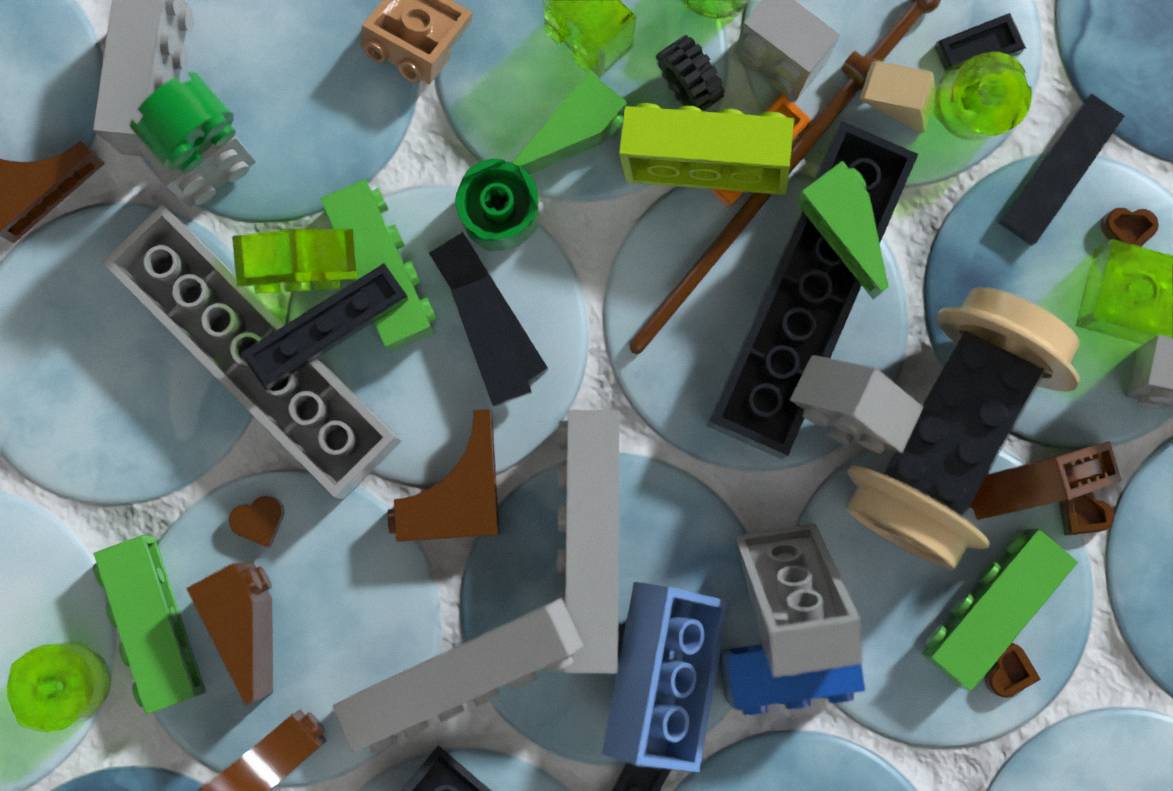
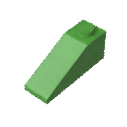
[511,72,627,174]
[796,161,889,300]

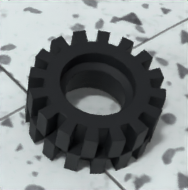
[656,35,725,111]

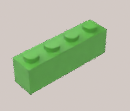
[320,179,437,353]
[922,529,1079,691]
[93,535,206,714]

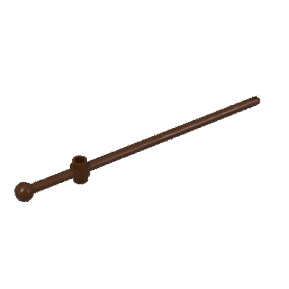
[629,0,941,354]

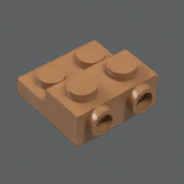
[361,0,473,84]

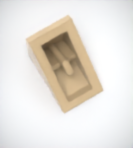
[859,61,937,133]

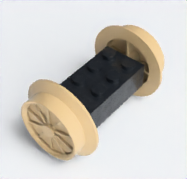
[845,287,1080,570]

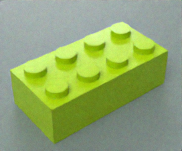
[619,103,794,195]

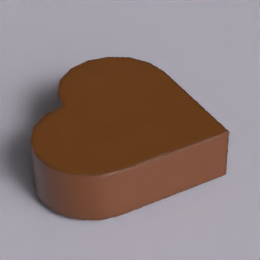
[1101,207,1159,258]
[1060,492,1114,535]
[229,496,285,547]
[985,643,1041,698]

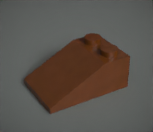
[186,562,273,706]

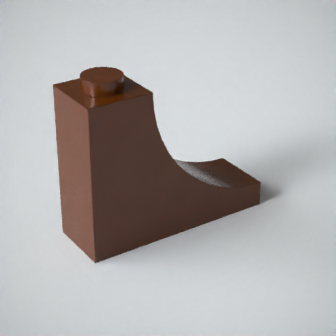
[0,141,105,243]
[388,409,500,542]
[970,441,1122,520]
[197,709,327,791]

